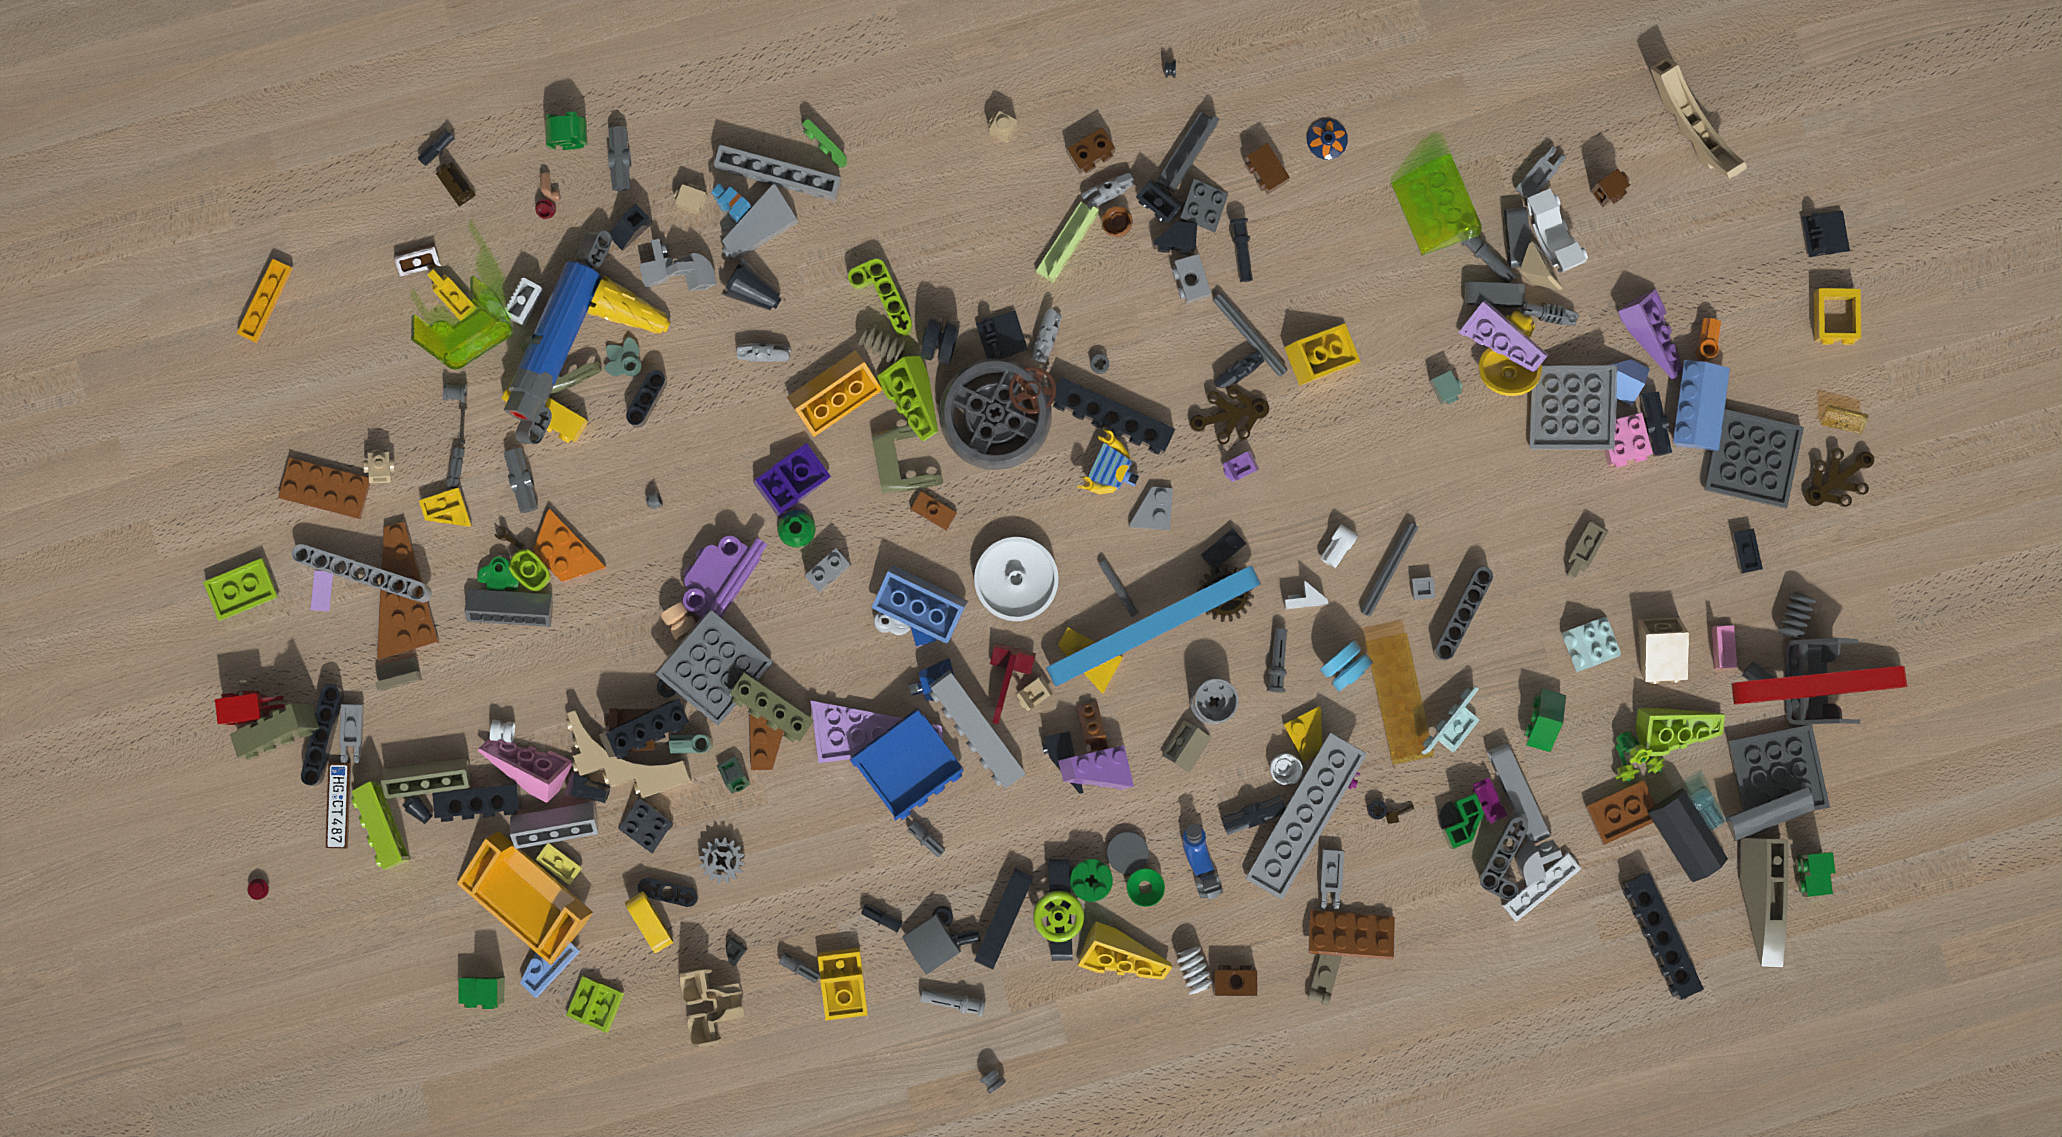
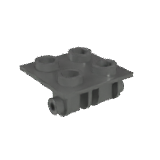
[1180,178,1228,233]

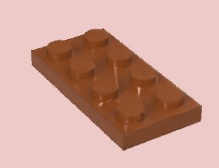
[278,458,371,519]
[1308,910,1395,960]

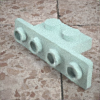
[1421,686,1480,755]

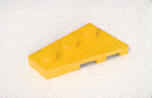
[1058,627,1123,694]

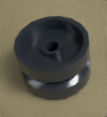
[921,314,960,365]

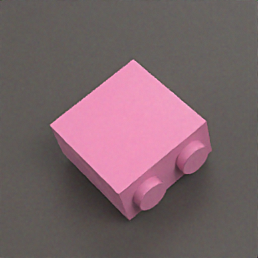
[1604,413,1653,468]

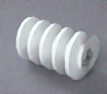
[1175,947,1212,995]

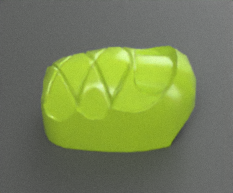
[509,549,551,591]

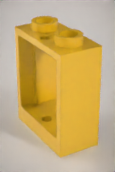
[1814,288,1861,345]

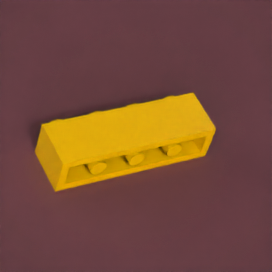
[501,379,588,444]

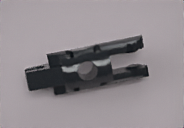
[1214,351,1264,388]

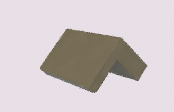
[375,656,422,691]
[1162,720,1211,772]

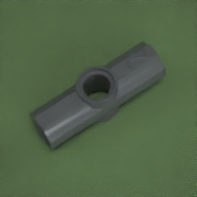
[608,126,631,192]
[504,448,539,513]

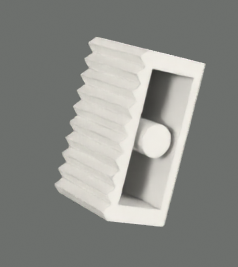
[503,278,544,326]

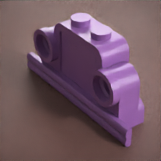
[683,536,768,618]

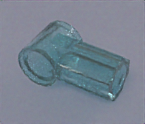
[1689,786,1726,831]

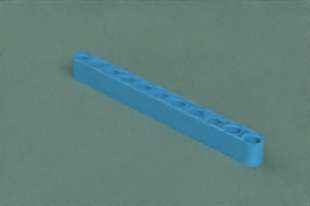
[1046,565,1261,687]

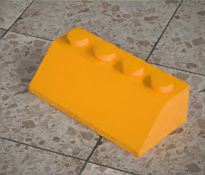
[786,350,882,437]

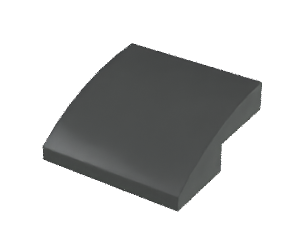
[902,914,961,975]

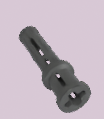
[1461,230,1517,283]
[1266,628,1288,693]

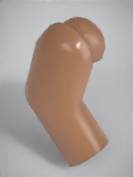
[540,173,560,203]

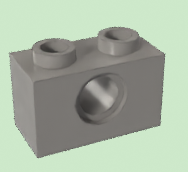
[1172,254,1211,304]
[805,548,851,593]

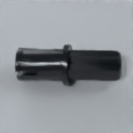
[418,130,455,166]
[861,904,903,933]
[950,930,980,948]

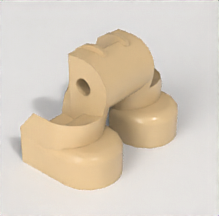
[679,969,745,1048]

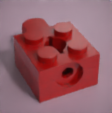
[215,690,285,726]

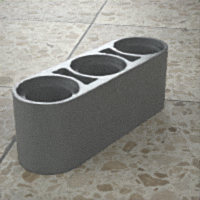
[1504,207,1531,268]
[1465,282,1526,308]

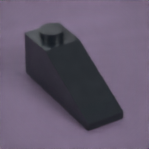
[1041,731,1084,794]

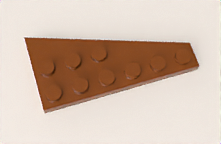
[377,521,439,660]

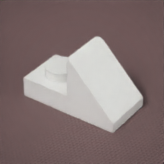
[1284,581,1328,609]

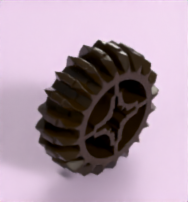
[1197,565,1254,622]

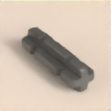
[447,447,465,488]

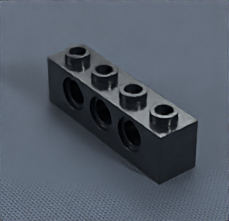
[432,784,522,822]

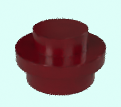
[535,198,556,219]
[247,879,269,900]

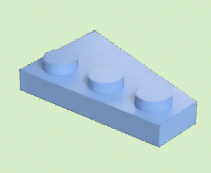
[520,942,580,998]

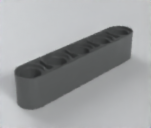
[1433,567,1493,661]

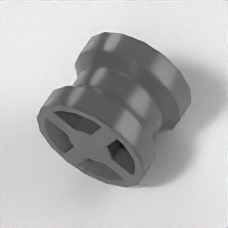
[980,1068,1006,1094]

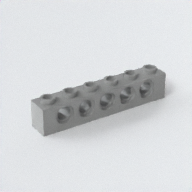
[714,145,842,202]

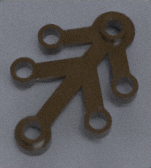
[1189,386,1269,445]
[1804,448,1874,507]

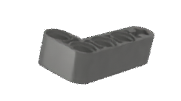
[1480,812,1528,900]

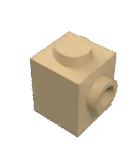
[988,111,1018,144]
[673,183,708,216]

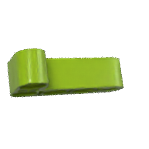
[848,259,913,336]

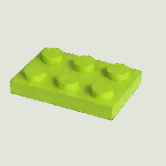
[203,558,279,621]

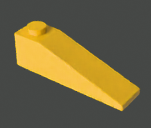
[1078,922,1173,980]

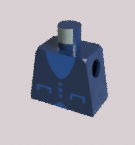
[909,658,955,701]

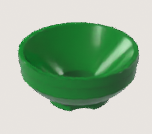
[777,510,816,548]
[1126,868,1165,907]

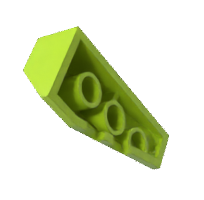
[877,356,938,441]
[1636,708,1725,756]

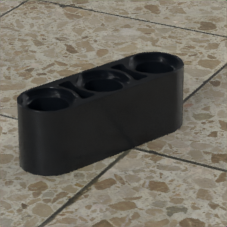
[626,370,667,428]

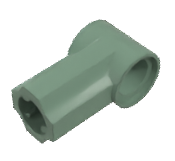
[669,734,713,753]

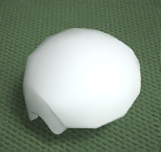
[1270,753,1303,785]

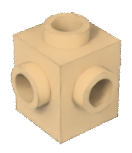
[364,450,394,483]

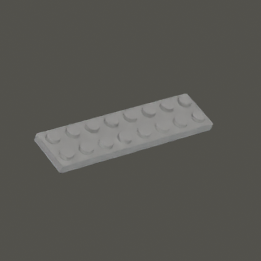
[1245,732,1367,900]

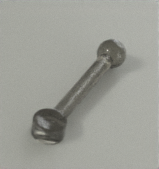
[457,402,468,445]

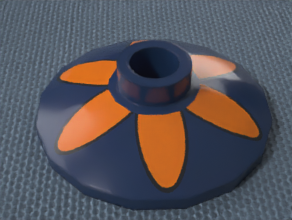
[1307,119,1348,160]

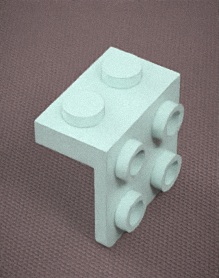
[1561,617,1621,672]

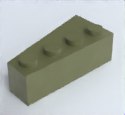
[230,703,319,760]

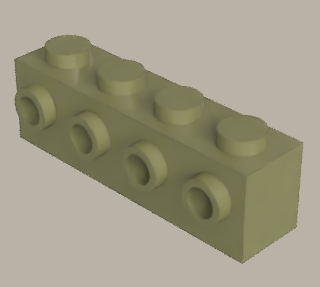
[728,673,814,743]
[381,757,472,799]

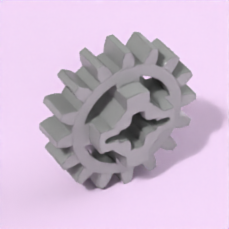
[699,838,745,884]

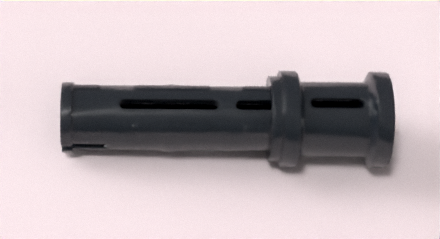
[1230,218,1253,283]

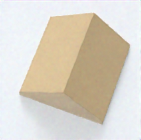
[1520,242,1562,290]

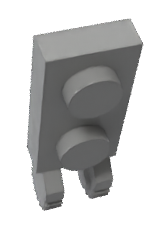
[1515,146,1566,199]
[339,703,364,763]
[1320,849,1344,909]

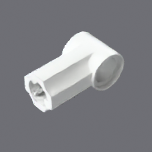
[1320,524,1359,568]

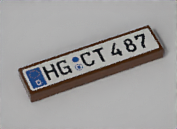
[325,764,351,849]

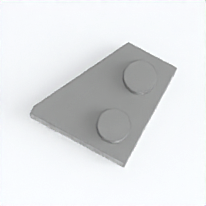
[1129,487,1173,531]

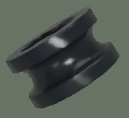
[1165,59,1176,78]
[1367,801,1387,820]

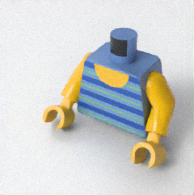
[1077,429,1140,495]

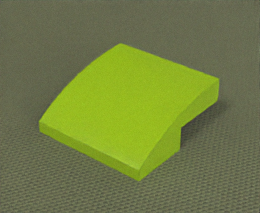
[566,976,625,1033]

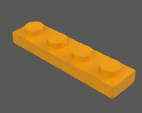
[236,259,293,343]

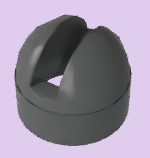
[646,491,663,509]

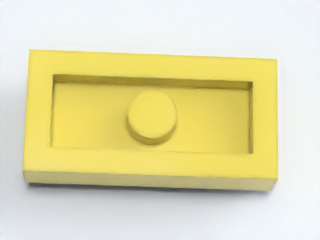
[535,843,583,885]

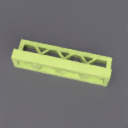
[1036,202,1099,283]

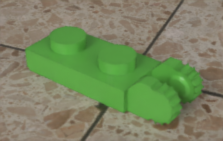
[802,119,847,168]

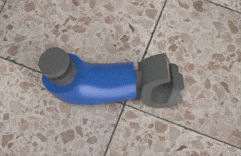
[1182,824,1223,900]

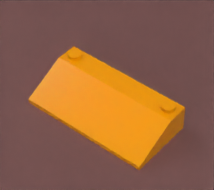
[457,831,593,965]

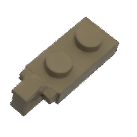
[1566,521,1608,579]

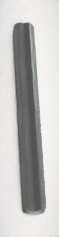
[1213,293,1288,377]
[1361,522,1418,617]

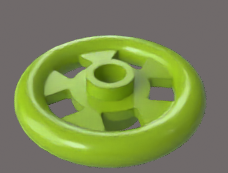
[1033,891,1084,942]

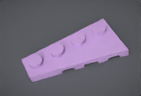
[1459,300,1548,372]

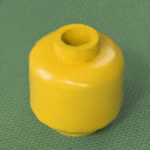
[1506,311,1535,338]

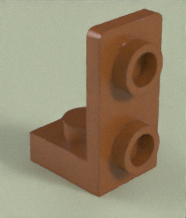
[1077,701,1108,753]

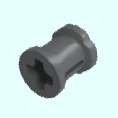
[443,382,468,403]

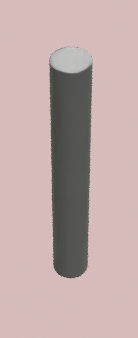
[1099,560,1139,617]

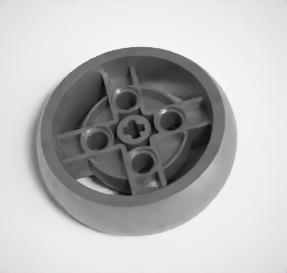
[939,358,1052,470]

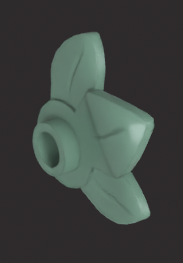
[604,337,641,376]

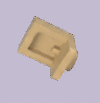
[1016,676,1053,711]

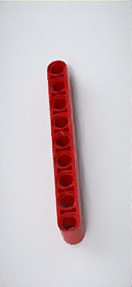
[1731,666,1908,705]

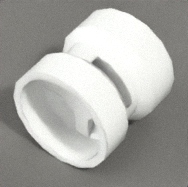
[490,720,515,743]

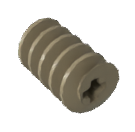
[858,324,905,363]

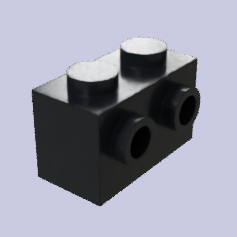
[1136,178,1183,223]

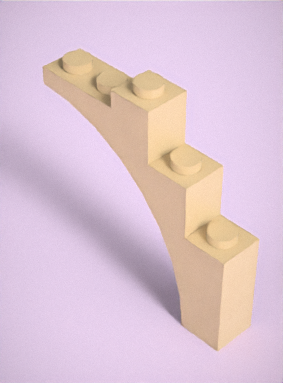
[1650,58,1747,179]
[566,711,692,798]

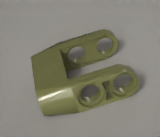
[519,334,602,396]
[872,425,943,494]

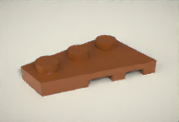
[750,714,784,770]

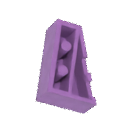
[1058,746,1134,790]

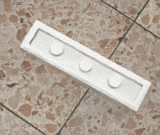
[1502,852,1581,922]

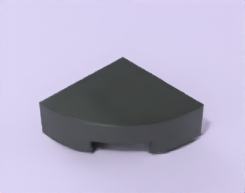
[1439,801,1460,829]
[726,937,748,966]

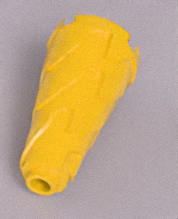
[587,275,671,334]

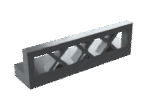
[1157,112,1219,193]

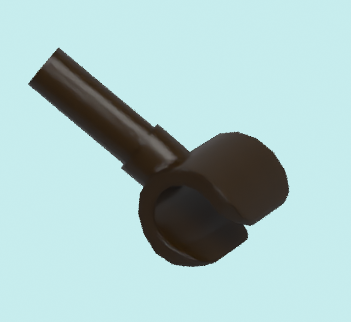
[494,527,524,549]
[1386,805,1414,824]

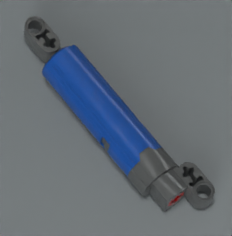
[504,231,612,444]

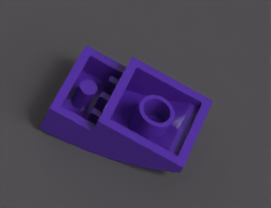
[754,443,831,517]

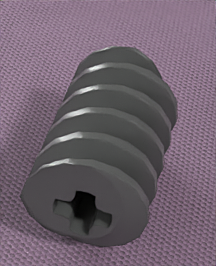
[1778,593,1817,640]

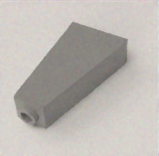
[722,184,798,262]

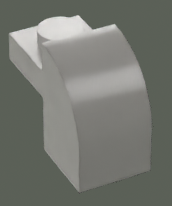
[639,239,674,288]
[666,253,717,291]
[1516,839,1562,886]

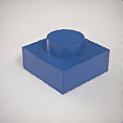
[911,627,937,647]

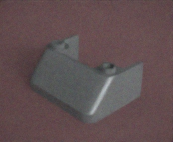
[1785,638,1860,725]

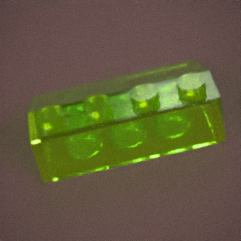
[1391,153,1482,256]

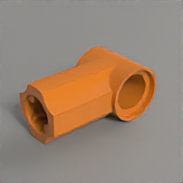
[1696,318,1721,362]

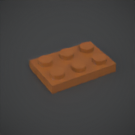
[1585,780,1656,845]

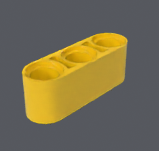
[624,891,674,954]

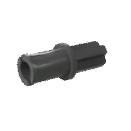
[907,821,945,857]
[779,952,820,983]

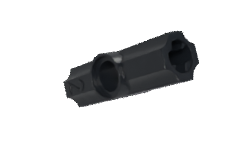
[1640,391,1672,457]
[1221,795,1285,835]

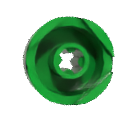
[545,112,588,150]
[1070,859,1113,902]

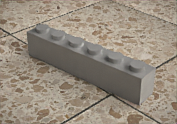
[929,670,1026,789]

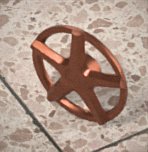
[1009,367,1056,414]

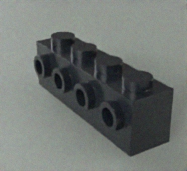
[599,699,689,759]

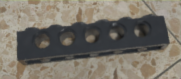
[1053,377,1175,455]
[1622,872,1704,1000]

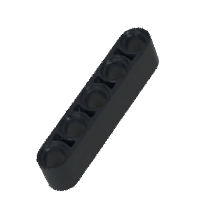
[301,684,344,786]
[1048,856,1073,961]
[974,866,1035,970]

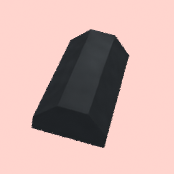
[1647,788,1728,882]

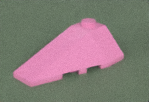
[478,738,572,803]

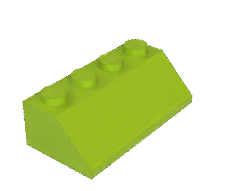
[351,781,410,870]

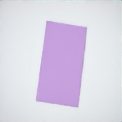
[310,570,333,611]

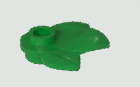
[477,556,519,591]

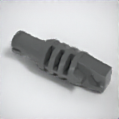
[1521,301,1579,325]

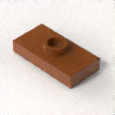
[910,492,957,531]

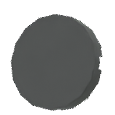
[1107,832,1149,874]

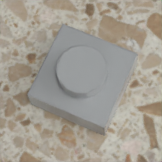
[1411,577,1435,600]

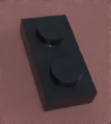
[1201,528,1246,570]
[1732,528,1763,574]

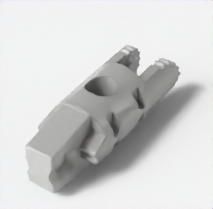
[1081,173,1134,209]
[1032,308,1062,363]
[737,343,791,362]

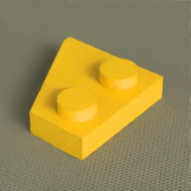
[419,487,472,527]

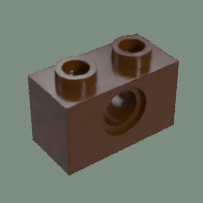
[1214,965,1257,996]

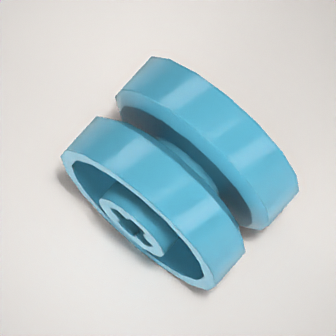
[1319,640,1373,692]

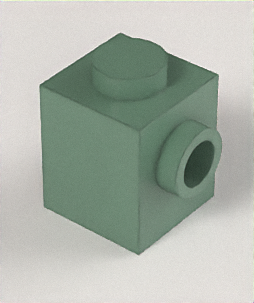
[1430,370,1463,405]

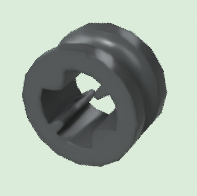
[1091,354,1109,374]

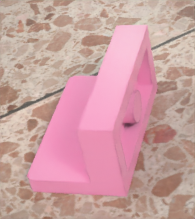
[1711,625,1737,669]

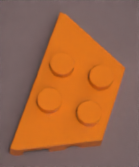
[533,509,606,582]

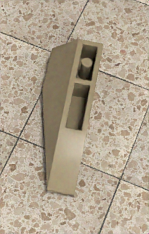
[1740,838,1788,967]

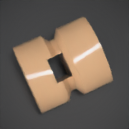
[660,601,697,640]

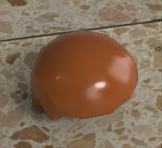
[1101,206,1133,238]

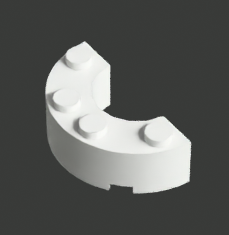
[1527,189,1588,273]

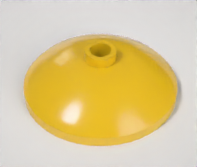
[1478,348,1542,396]

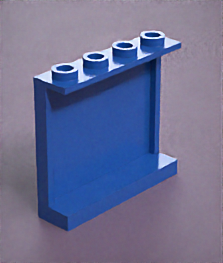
[850,707,964,821]

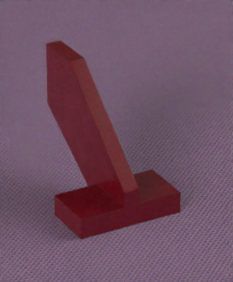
[990,643,1036,724]

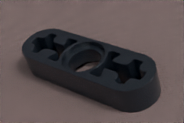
[637,878,699,907]

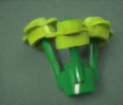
[1615,731,1665,781]

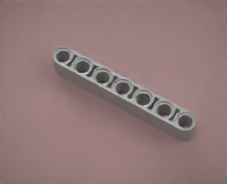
[291,544,432,603]

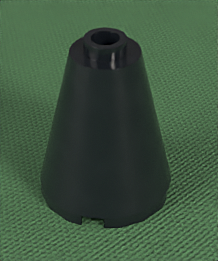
[721,258,782,311]

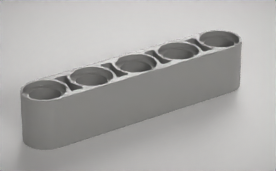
[1487,743,1550,844]

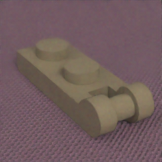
[1307,954,1342,1006]

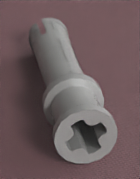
[921,988,986,1017]

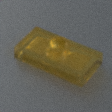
[1820,405,1868,435]

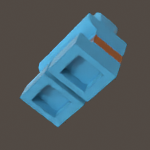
[711,183,752,223]

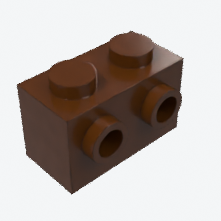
[1067,127,1115,174]
[1245,143,1290,195]
[1591,169,1630,207]

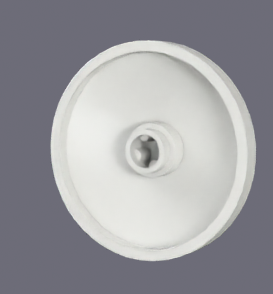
[974,537,1058,621]

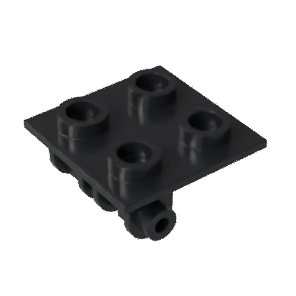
[1802,211,1850,258]
[976,311,1028,358]
[619,798,674,854]

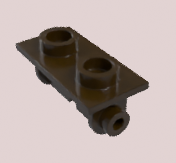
[435,162,476,207]

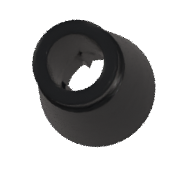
[402,795,433,825]

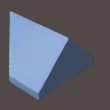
[1611,359,1650,406]

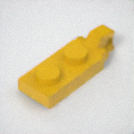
[427,270,477,322]

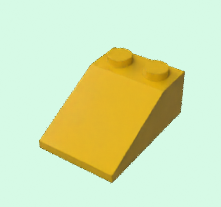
[1284,323,1361,386]

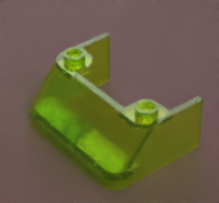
[411,275,513,370]

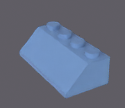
[1673,360,1730,451]
[872,565,968,644]

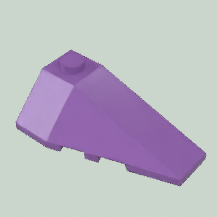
[1618,289,1683,379]

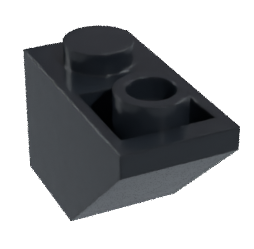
[609,204,653,251]
[1153,222,1198,254]

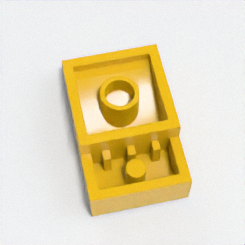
[818,948,868,1021]

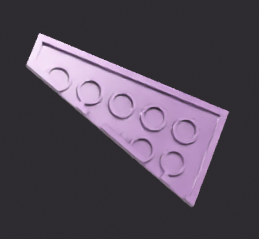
[811,701,944,763]

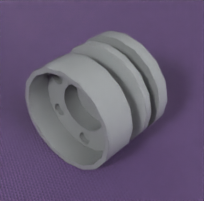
[1190,679,1239,724]

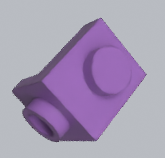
[1223,451,1259,482]

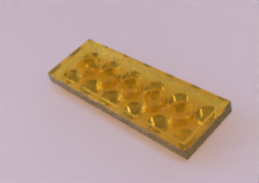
[1365,633,1434,765]

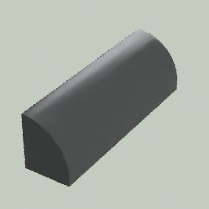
[464,589,553,627]
[1725,787,1814,841]

